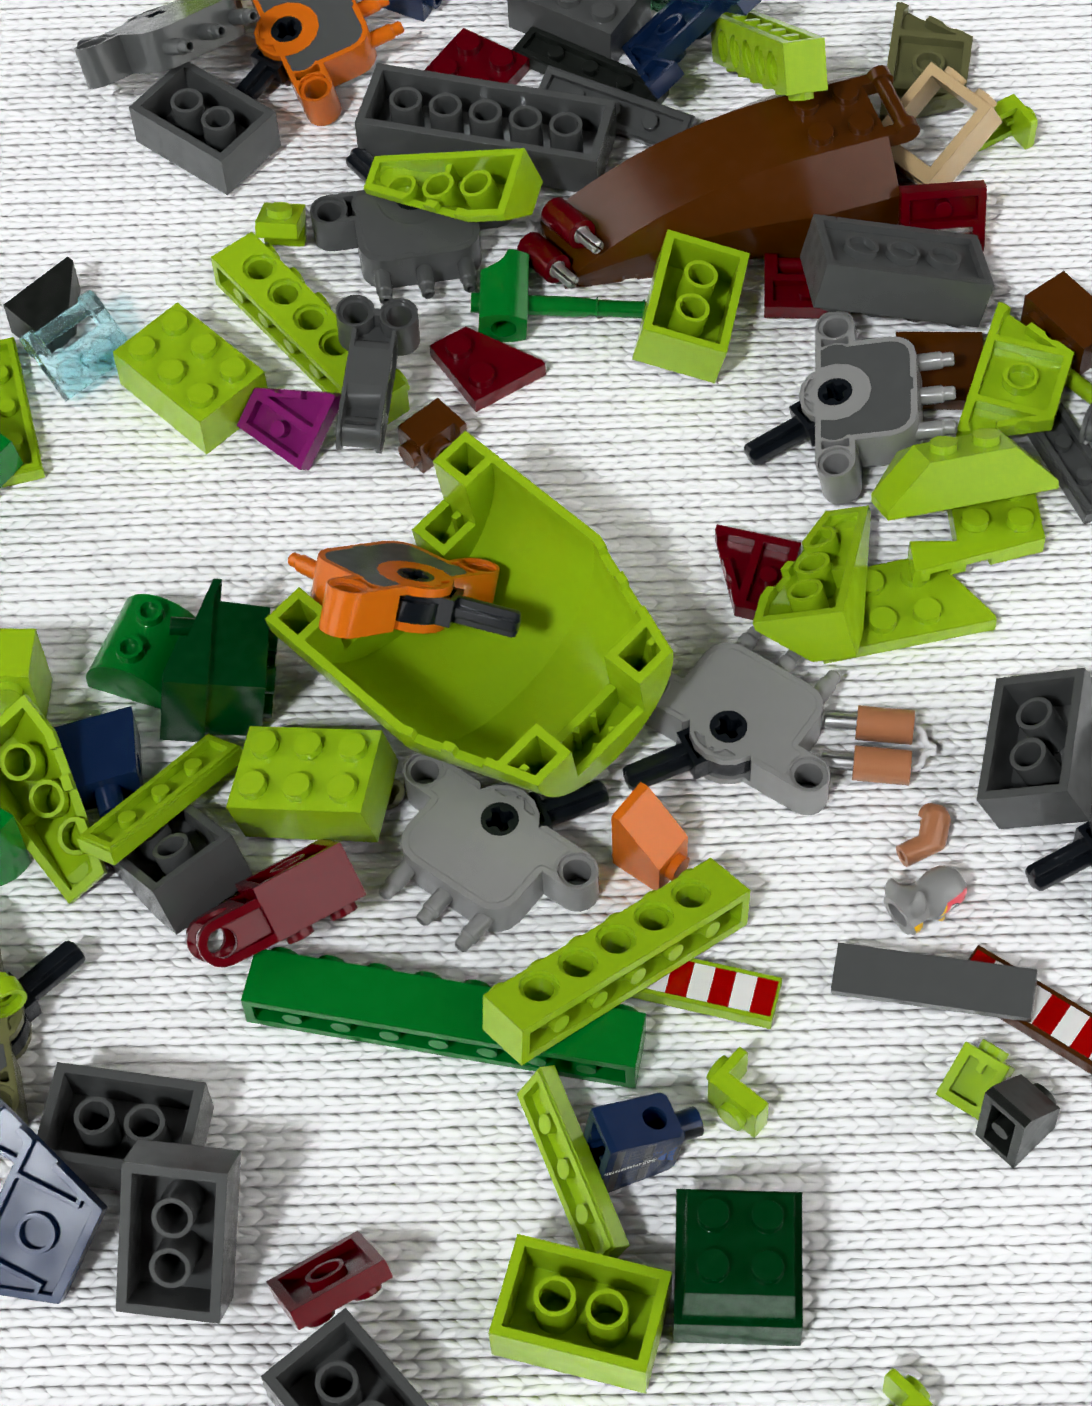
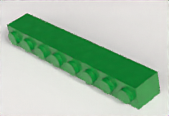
[241,947,646,1089]

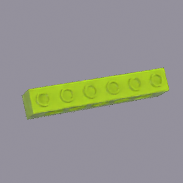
[711,10,828,101]
[211,232,410,425]
[482,858,751,1066]

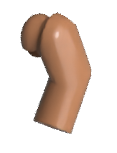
[896,803,951,867]

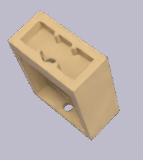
[882,62,1003,185]

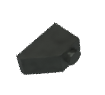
[3,256,81,359]
[975,1074,1060,1169]

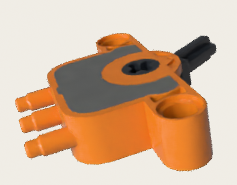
[236,0,404,126]
[288,541,522,639]

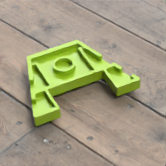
[908,493,1046,583]

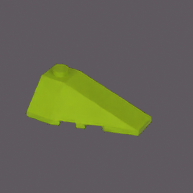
[363,148,543,222]
[753,505,871,662]
[0,694,108,904]

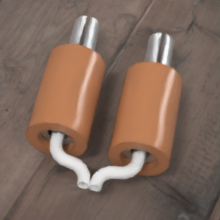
[820,705,936,786]

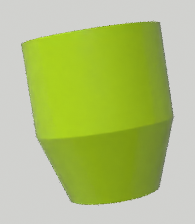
[265,431,673,798]

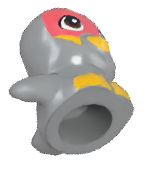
[883,865,967,935]

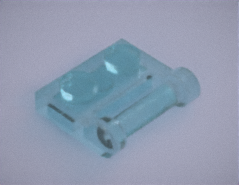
[20,290,128,402]

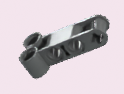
[335,295,420,454]

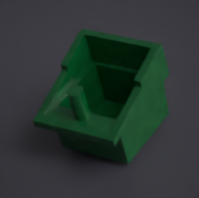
[160,578,278,742]
[673,1189,803,1346]

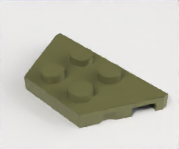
[879,2,973,122]

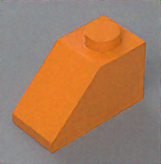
[611,782,690,890]

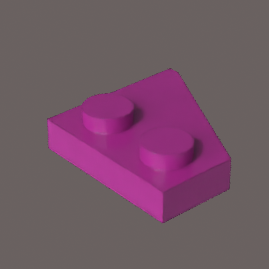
[237,388,341,470]

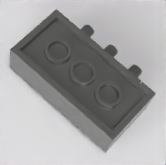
[800,214,995,328]

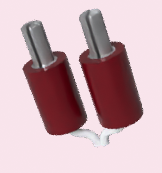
[517,197,604,289]

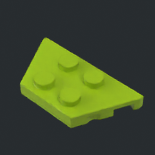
[955,302,1074,437]
[823,558,997,664]

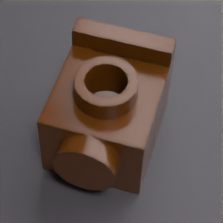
[397,398,467,473]

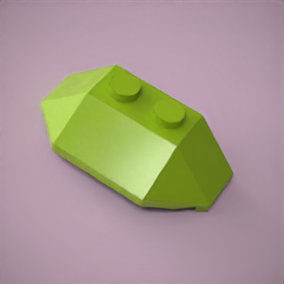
[871,428,1059,521]

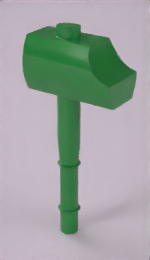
[470,249,646,342]

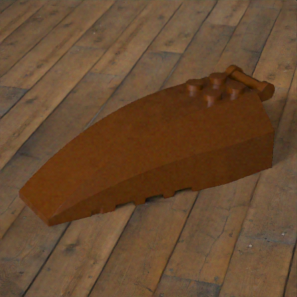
[540,65,920,289]

